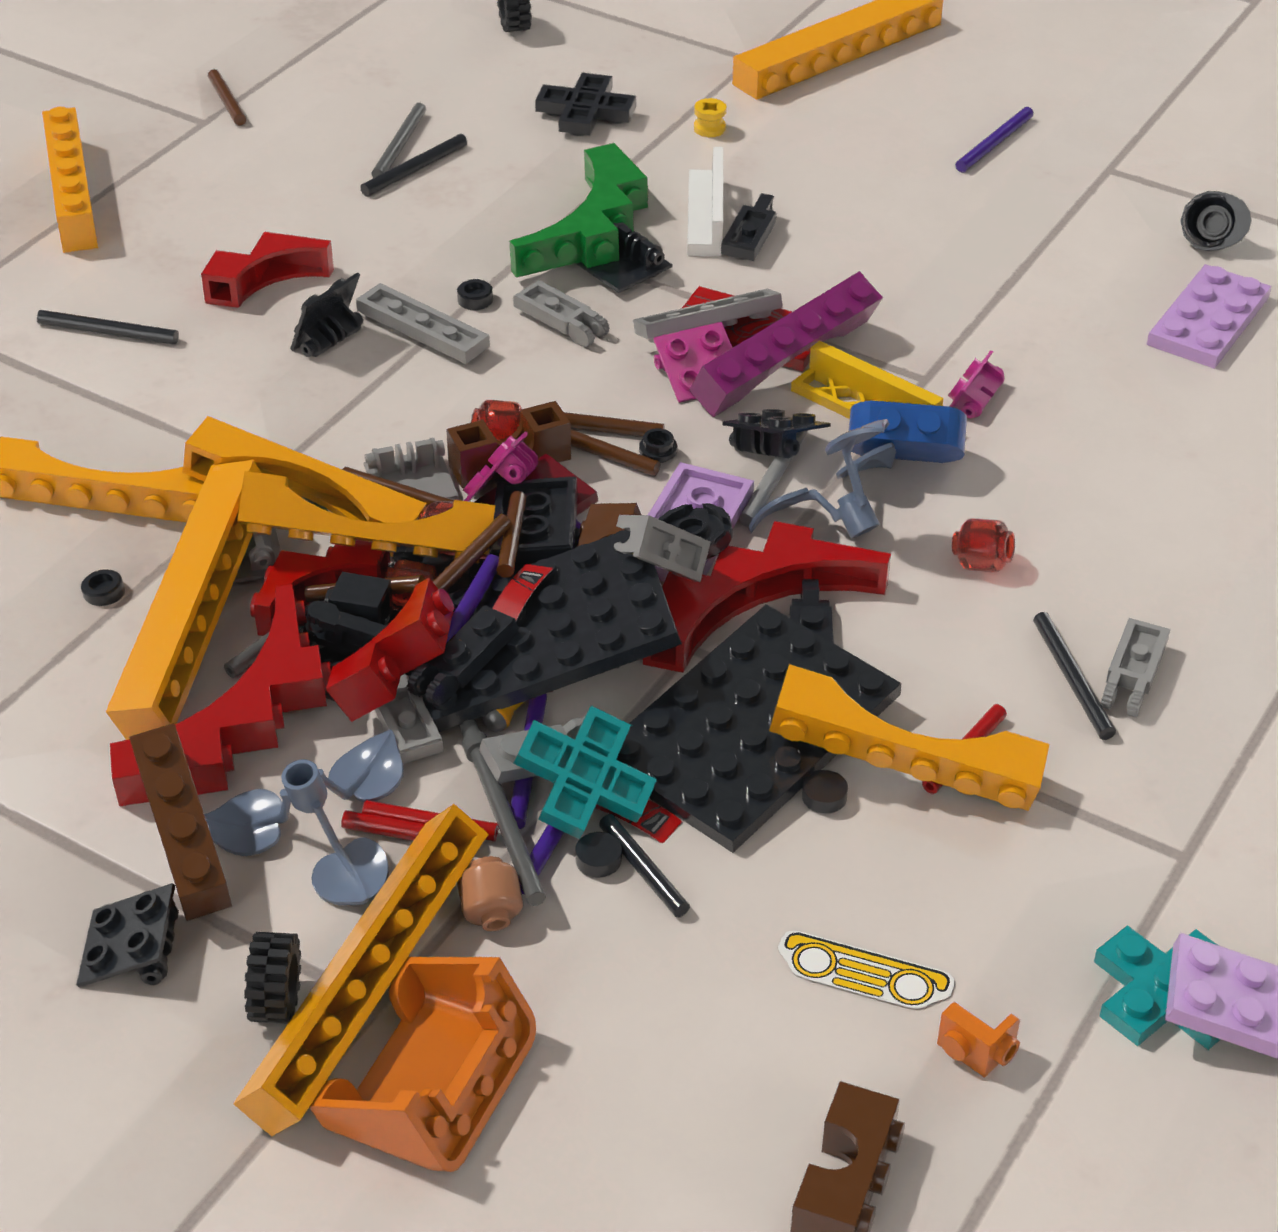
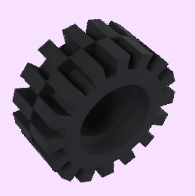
[497,0,532,32]
[244,932,301,1024]

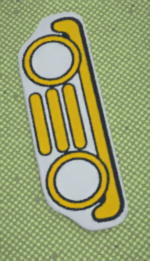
[778,930,954,1009]

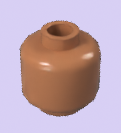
[457,856,524,931]

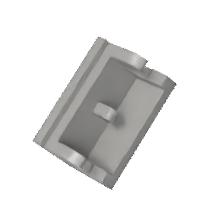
[614,515,711,582]

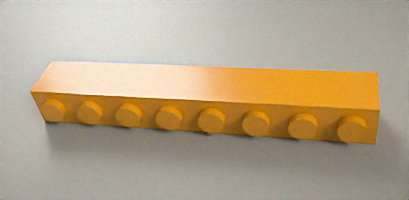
[732,0,943,100]
[106,460,262,740]
[233,804,488,1137]

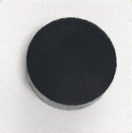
[457,279,493,310]
[81,569,125,606]
[802,770,848,814]
[575,832,622,877]

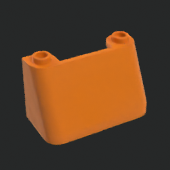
[309,957,536,1172]

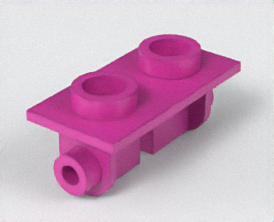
[948,350,1005,419]

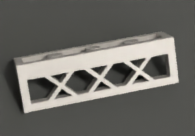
[687,147,723,257]

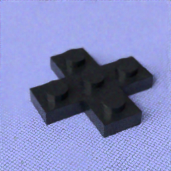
[535,72,636,136]

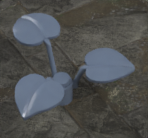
[749,419,896,539]
[204,729,403,905]

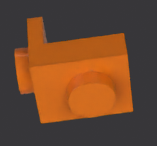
[937,1002,1020,1078]

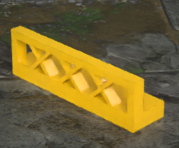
[791,340,943,419]

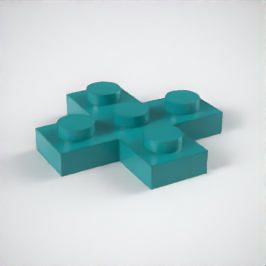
[513,706,657,839]
[1094,925,1221,1050]

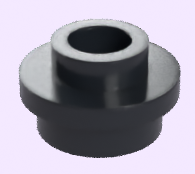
[639,428,678,463]

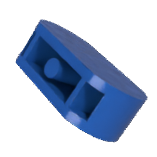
[849,400,967,463]

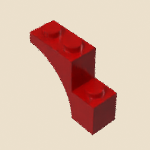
[201,232,334,308]
[250,540,391,636]
[326,577,454,722]

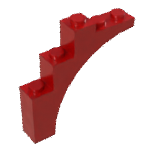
[643,521,891,673]
[110,584,331,807]

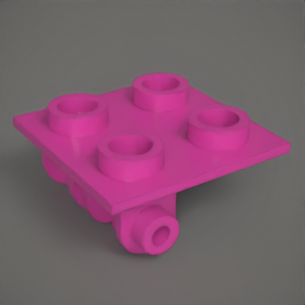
[653,321,732,403]
[463,432,538,502]

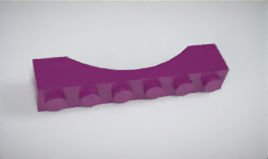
[689,271,883,418]

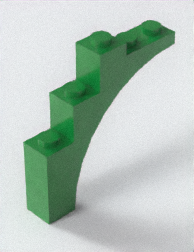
[509,143,648,278]

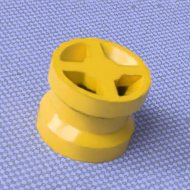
[694,98,727,137]

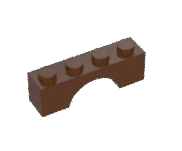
[129,723,232,921]

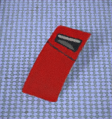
[492,564,553,621]
[594,800,682,843]

